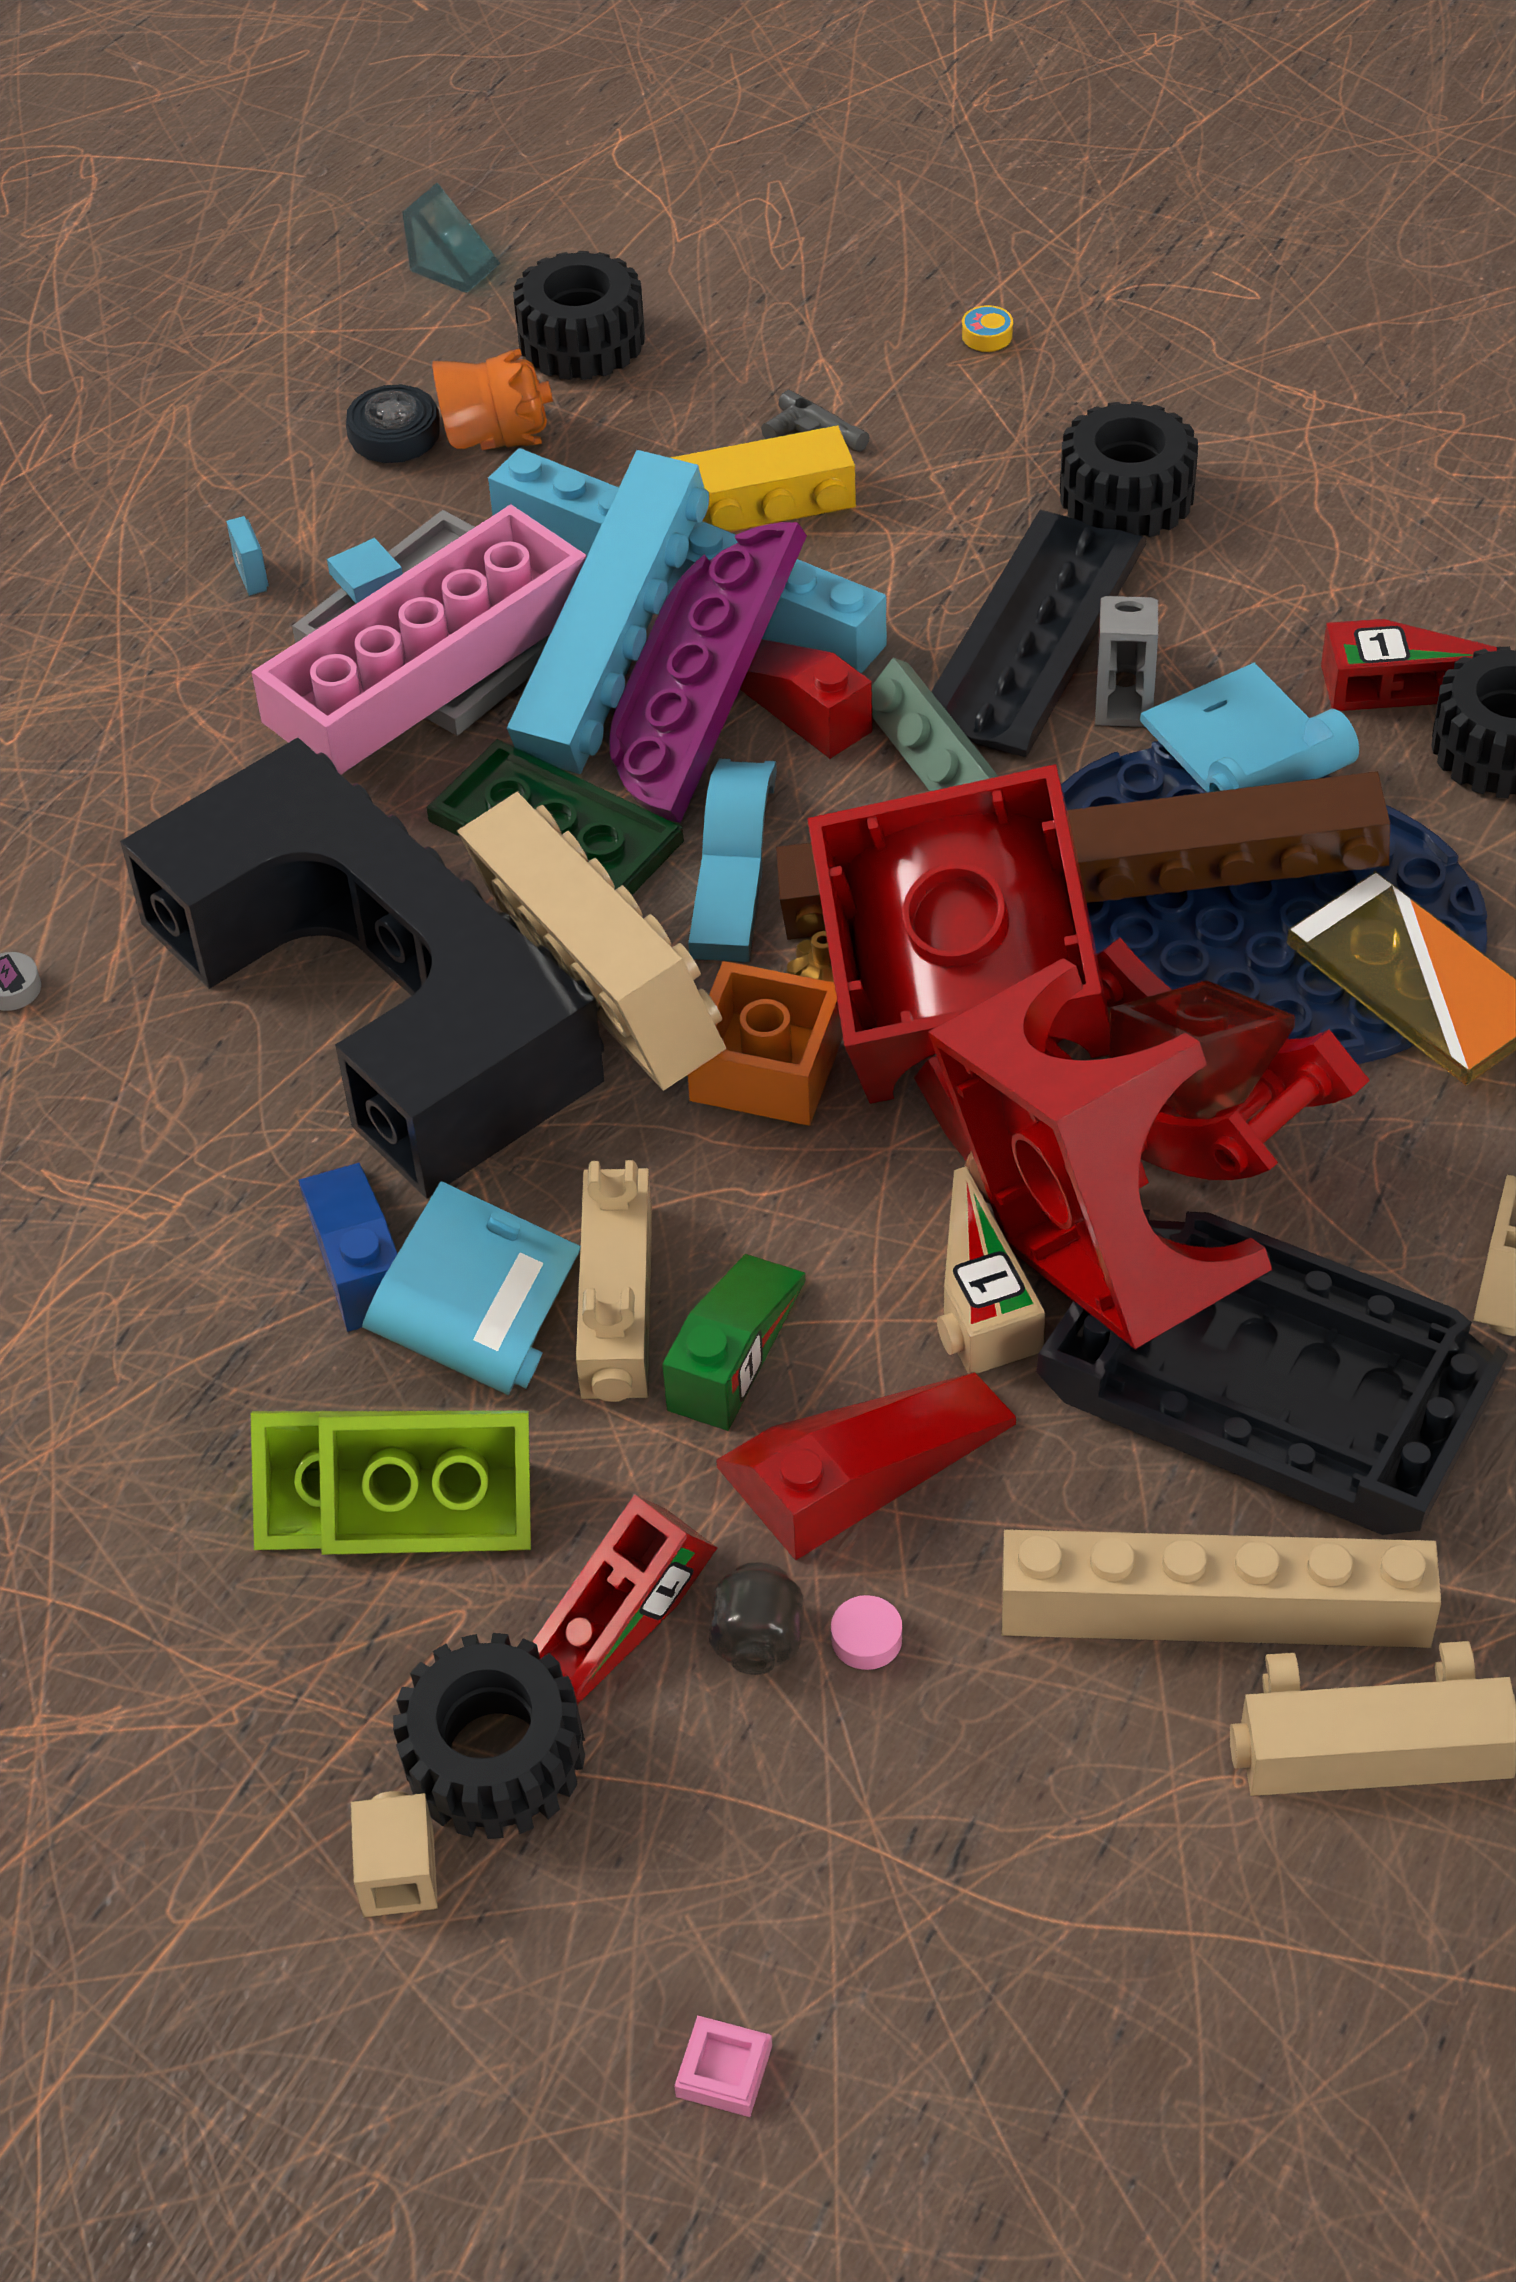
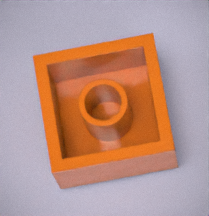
[687,961,843,1126]

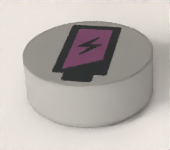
[0,952,41,1011]

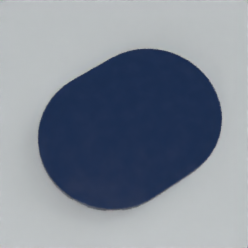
[1061,741,1487,1064]

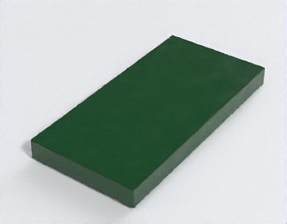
[426,739,684,895]

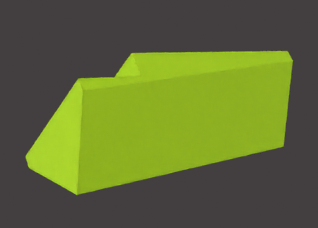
[251,1411,531,1555]

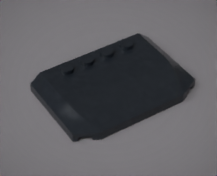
[1036,1209,1508,1535]

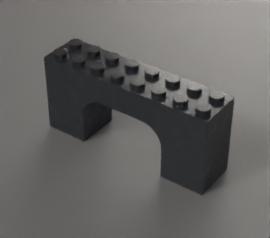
[120,737,605,1199]

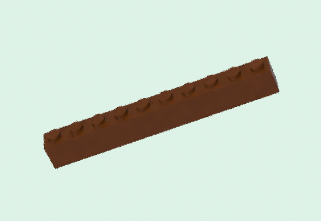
[776,771,1390,940]

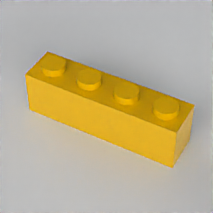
[671,425,856,532]

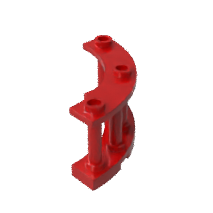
[1045,937,1370,1180]

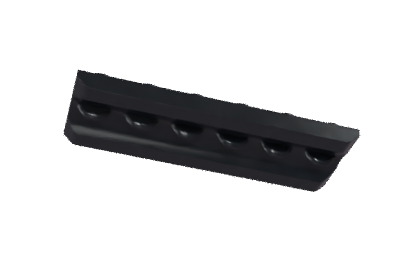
[931,510,1146,757]

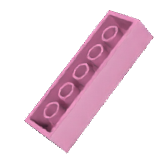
[252,504,587,775]

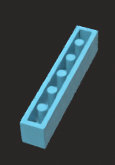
[507,450,709,774]

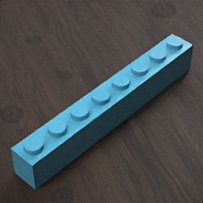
[488,448,887,674]

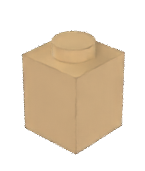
[351,1791,438,1918]

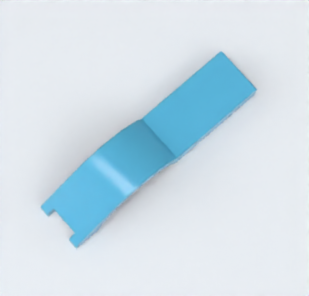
[688,758,777,962]

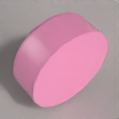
[831,1595,902,1670]

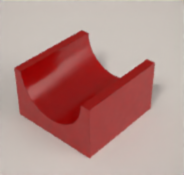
[807,764,1116,1104]

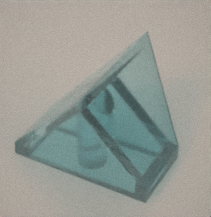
[402,183,500,293]

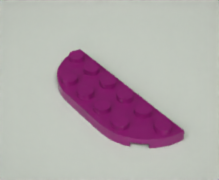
[610,522,807,823]

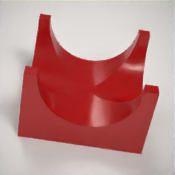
[928,958,1272,1349]

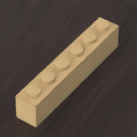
[1002,1529,1441,1648]

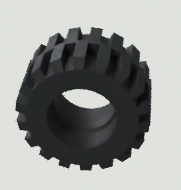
[513,251,645,380]
[1060,401,1198,537]
[1431,646,1516,799]
[393,1633,585,1839]

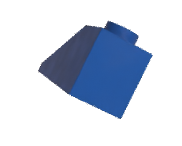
[298,1162,397,1332]

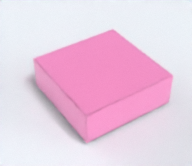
[674,2015,772,2117]

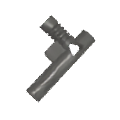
[761,389,870,452]

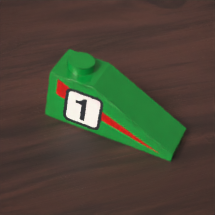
[662,1254,806,1431]

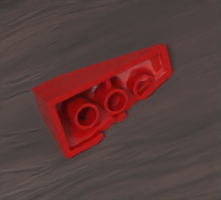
[716,1372,1016,1561]

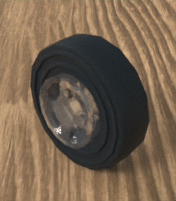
[346,384,440,463]

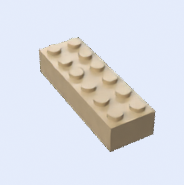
[457,792,727,1091]

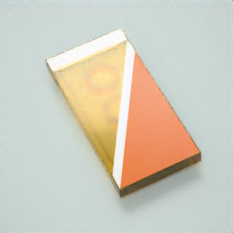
[1287,871,1516,1086]

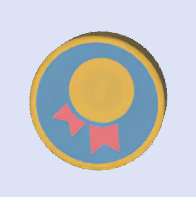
[962,305,1013,352]

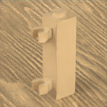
[576,1160,652,1402]
[1230,1641,1516,1796]

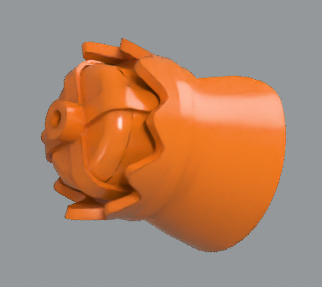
[432,349,553,451]

